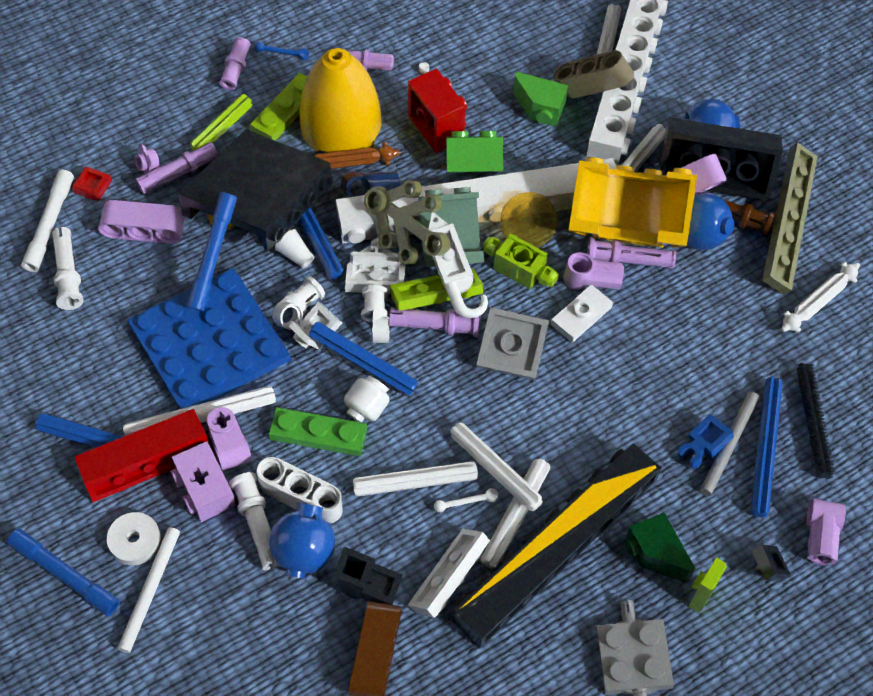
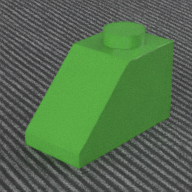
[513,71,568,127]

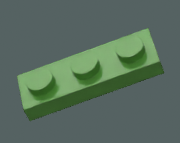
[269,407,367,457]

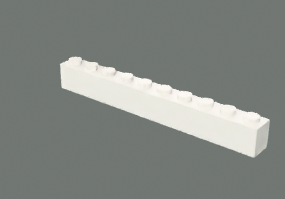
[336,158,616,244]

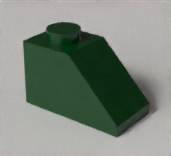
[625,512,696,582]

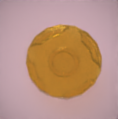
[500,192,558,248]

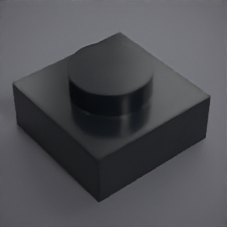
[751,545,791,581]

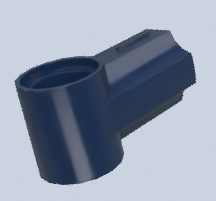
[341,171,400,197]

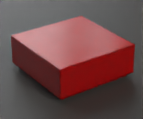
[72,166,112,202]

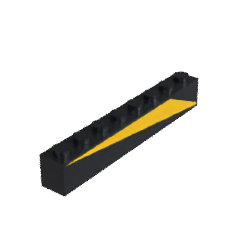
[452,443,662,649]

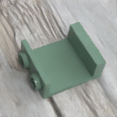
[418,187,484,267]

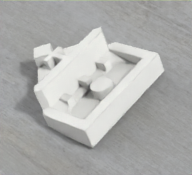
[345,237,405,294]

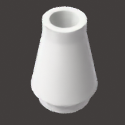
[275,229,315,269]

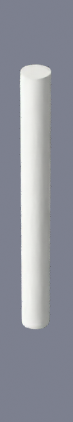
[117,527,180,653]

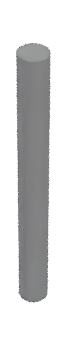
[700,391,759,496]

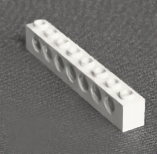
[586,0,668,165]

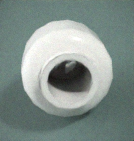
[344,376,390,423]

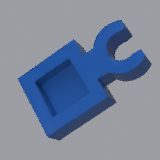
[677,414,734,469]

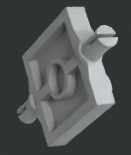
[596,600,674,696]

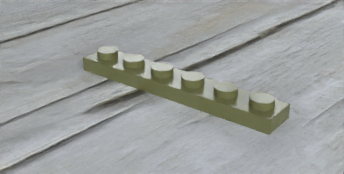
[762,142,818,294]

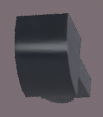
[331,546,403,605]

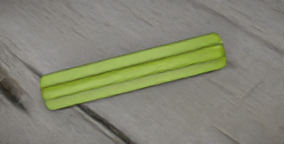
[190,94,252,151]

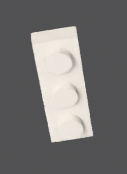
[408,529,490,618]

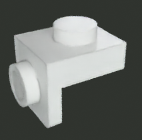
[289,302,342,350]

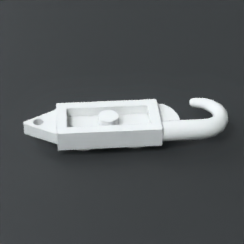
[429,213,488,319]

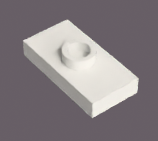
[551,285,613,343]

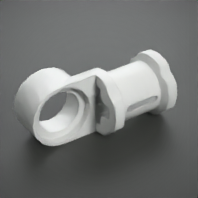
[272,276,325,330]
[361,284,389,343]

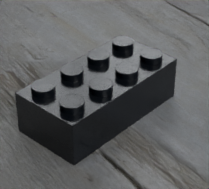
[658,117,783,201]

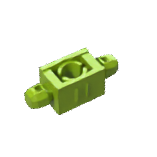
[483,233,558,289]

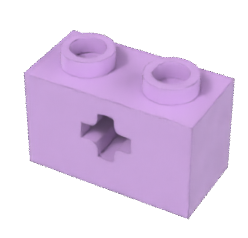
[170,442,236,522]

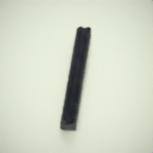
[796,363,835,479]

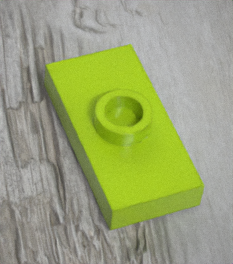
[688,557,727,613]

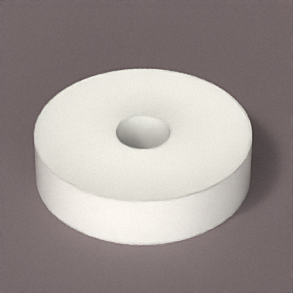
[107,512,161,566]

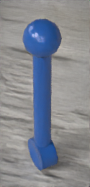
[254,42,309,60]

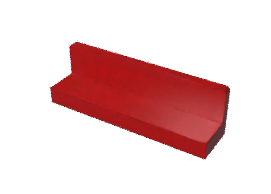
[75,409,210,503]

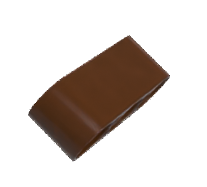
[349,601,402,696]

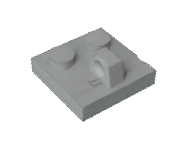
[476,307,549,381]

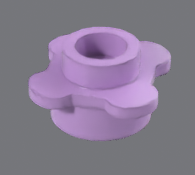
[135,144,159,174]

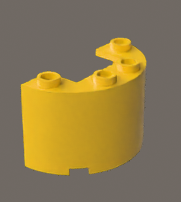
[569,157,697,248]

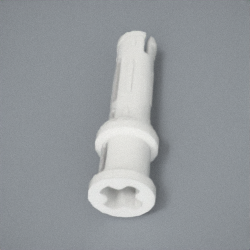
[52,227,83,310]
[229,472,278,570]

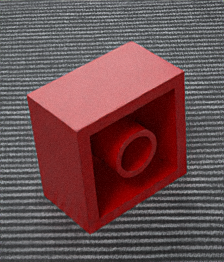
[408,68,467,154]

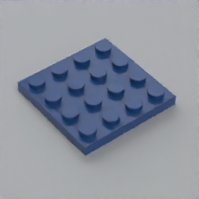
[128,268,291,409]

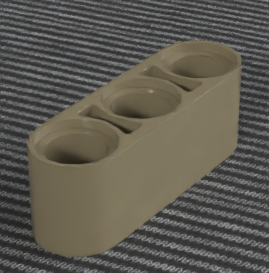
[553,50,634,99]

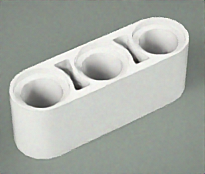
[257,457,343,523]

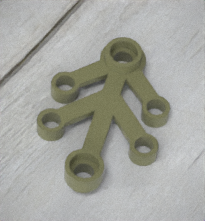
[364,180,450,264]

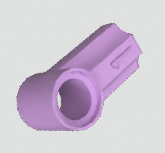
[563,252,624,290]
[806,498,846,565]

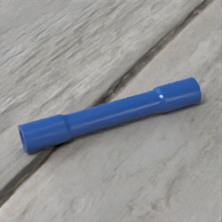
[186,192,237,311]
[7,528,120,617]

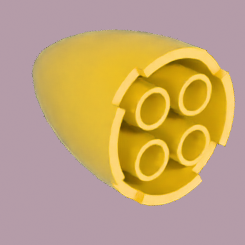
[300,48,382,153]

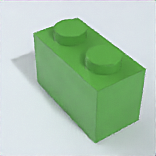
[445,130,503,172]

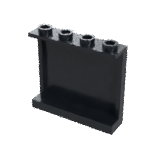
[178,129,333,252]

